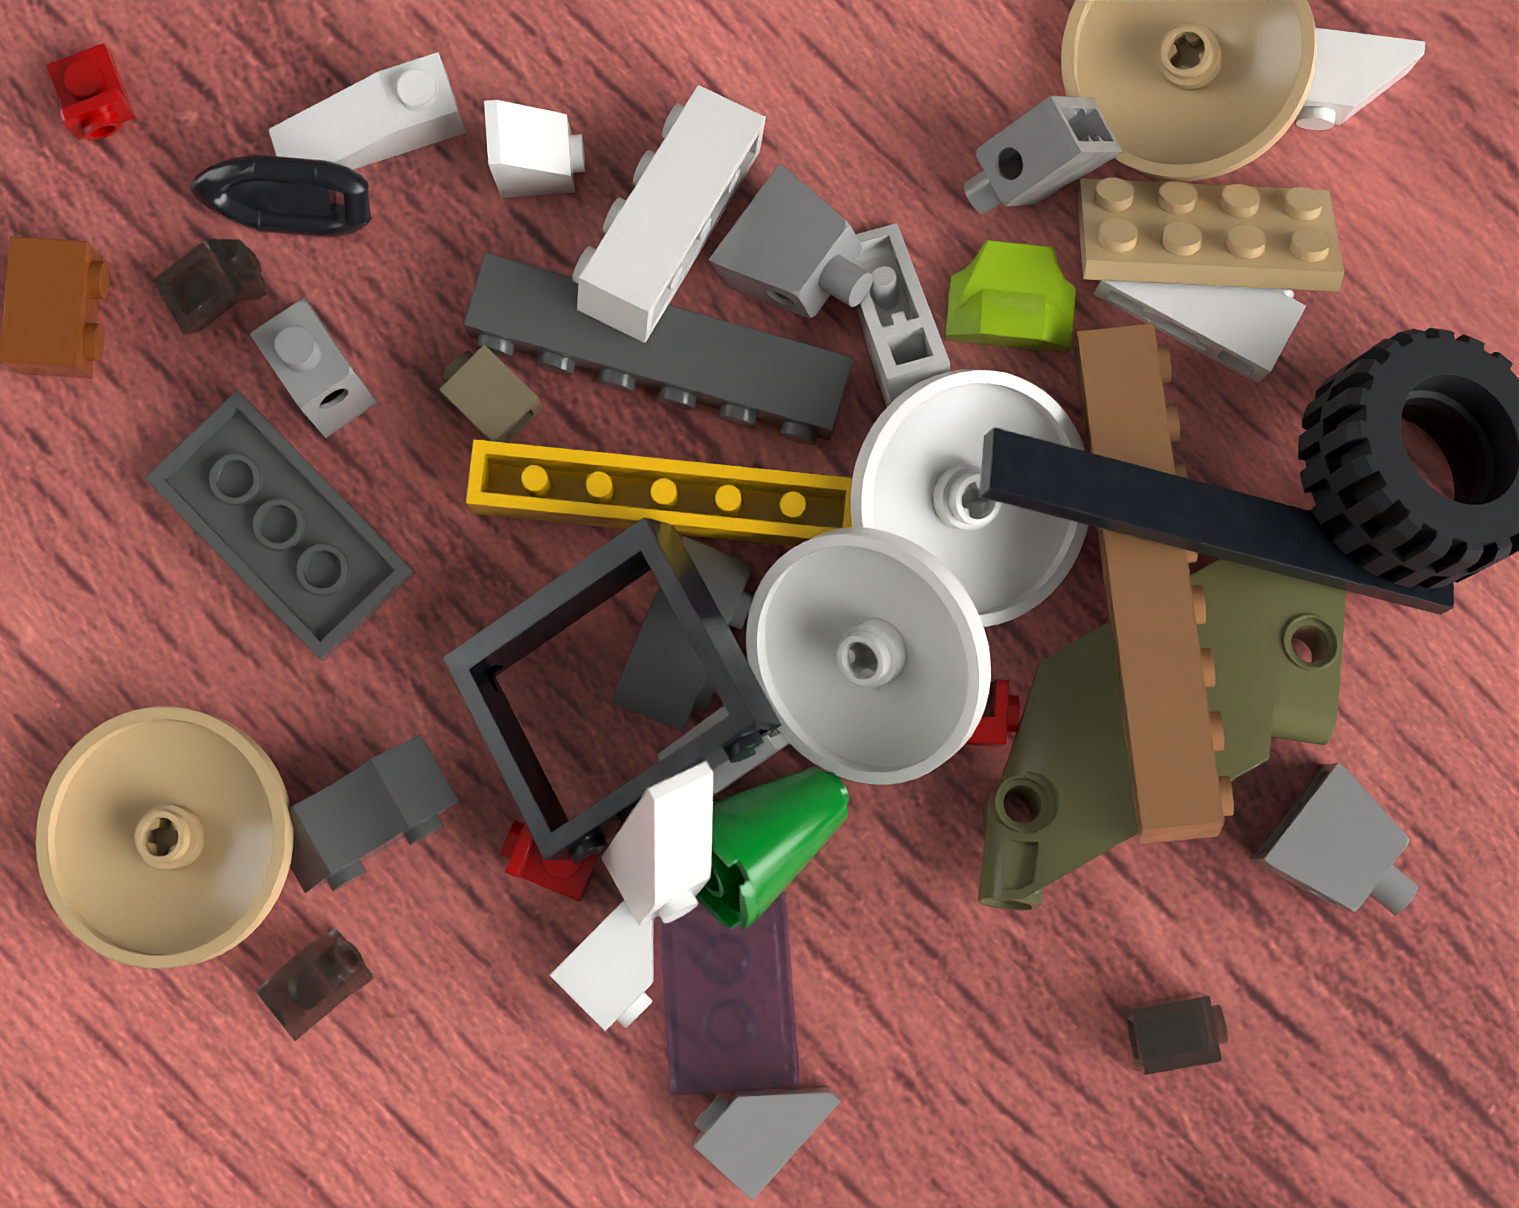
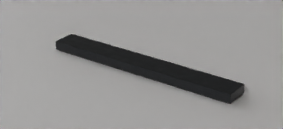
[979,427,1454,615]

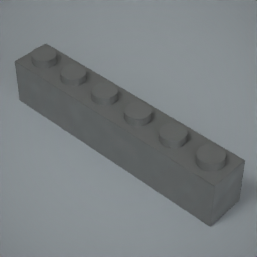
[463,253,853,445]

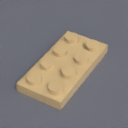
[1077,178,1344,292]

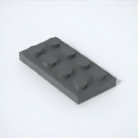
[145,390,416,661]

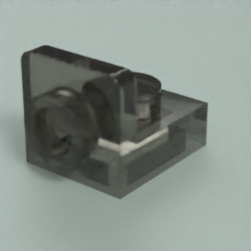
[153,239,270,334]
[255,929,374,1041]

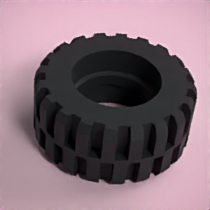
[1298,328,1519,589]

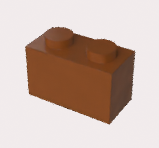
[0,236,110,379]

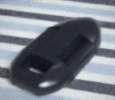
[190,154,372,237]

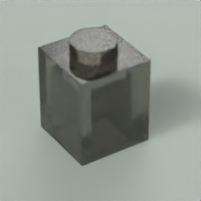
[1123,992,1228,1075]

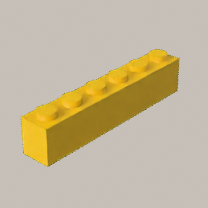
[466,439,852,547]

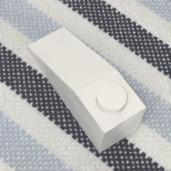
[268,52,466,170]
[854,223,951,407]
[1093,280,1306,384]
[601,761,713,925]

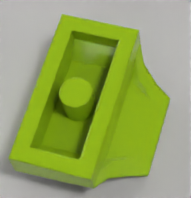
[944,240,1076,353]

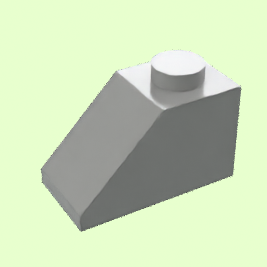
[694,1086,841,1200]

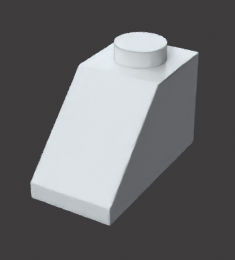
[1296,28,1425,130]
[484,100,585,198]
[550,900,654,1031]

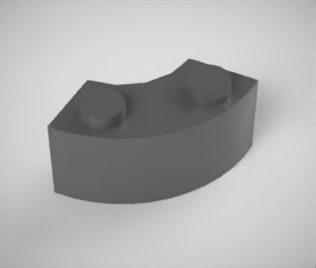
[612,536,754,732]
[288,734,459,893]

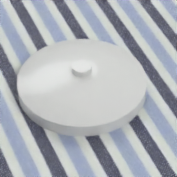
[850,369,1088,627]
[746,527,991,785]

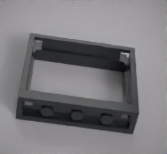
[443,517,782,865]

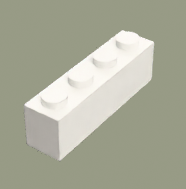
[572,85,766,343]

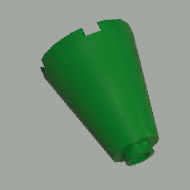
[696,766,850,930]

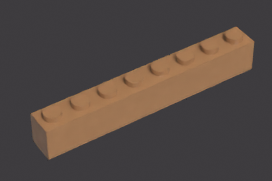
[1075,323,1234,844]

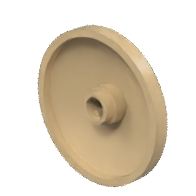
[1061,0,1317,181]
[36,707,294,969]

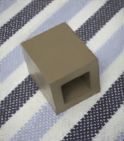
[439,345,544,443]

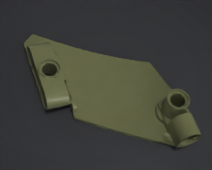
[978,509,1347,911]

